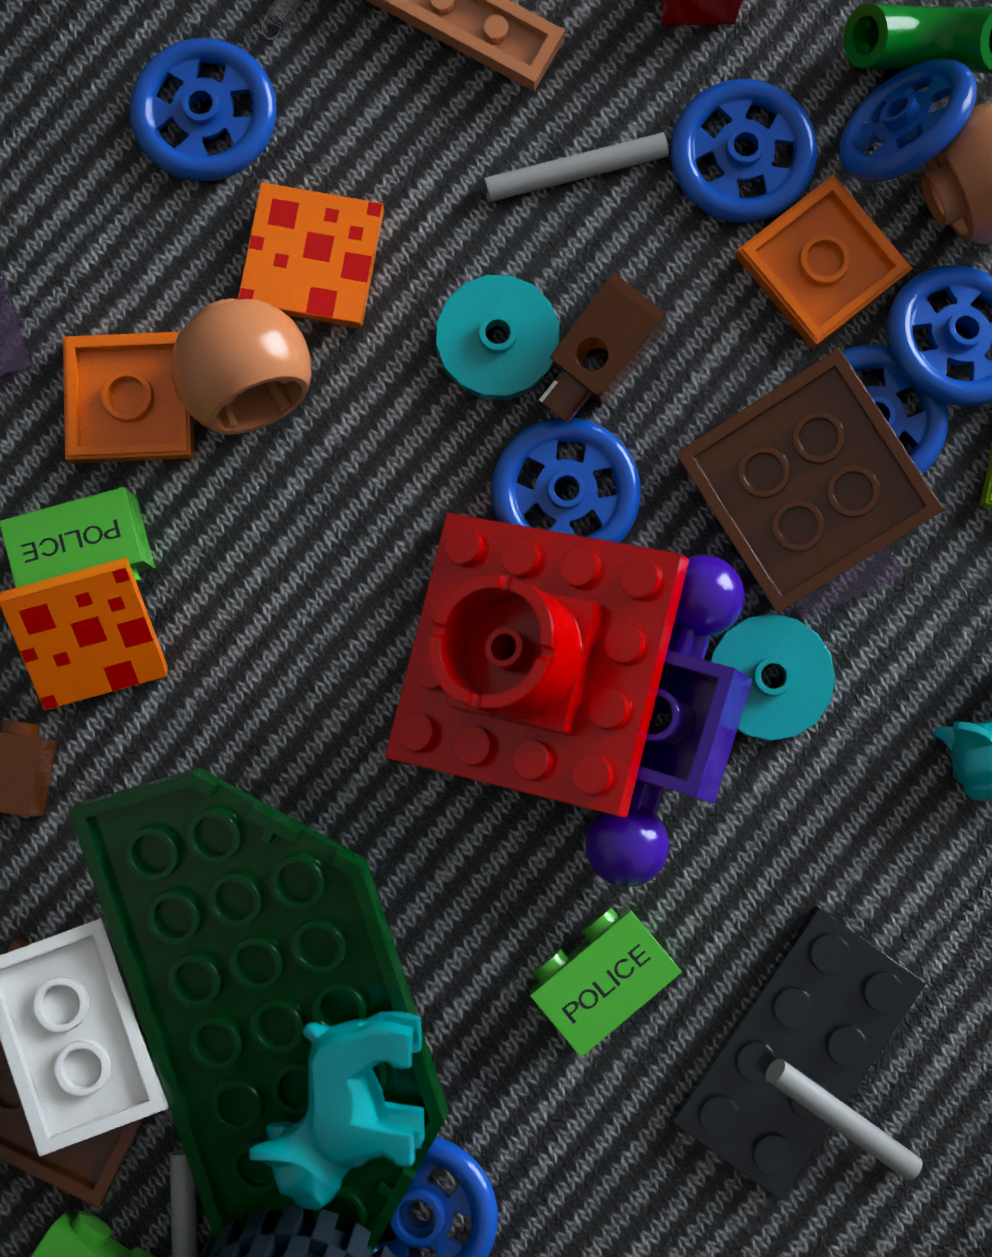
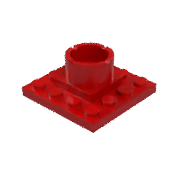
[385,513,689,818]

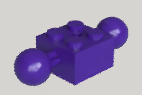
[585,555,752,887]

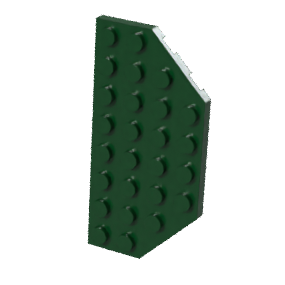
[68,767,449,1253]

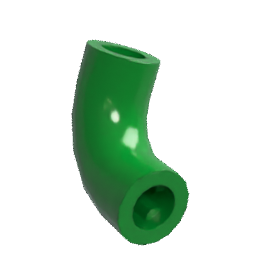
[843,2,992,73]

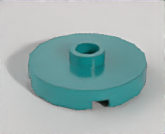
[436,275,559,400]
[710,614,836,741]

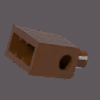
[539,272,667,423]

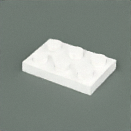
[0,917,169,1157]

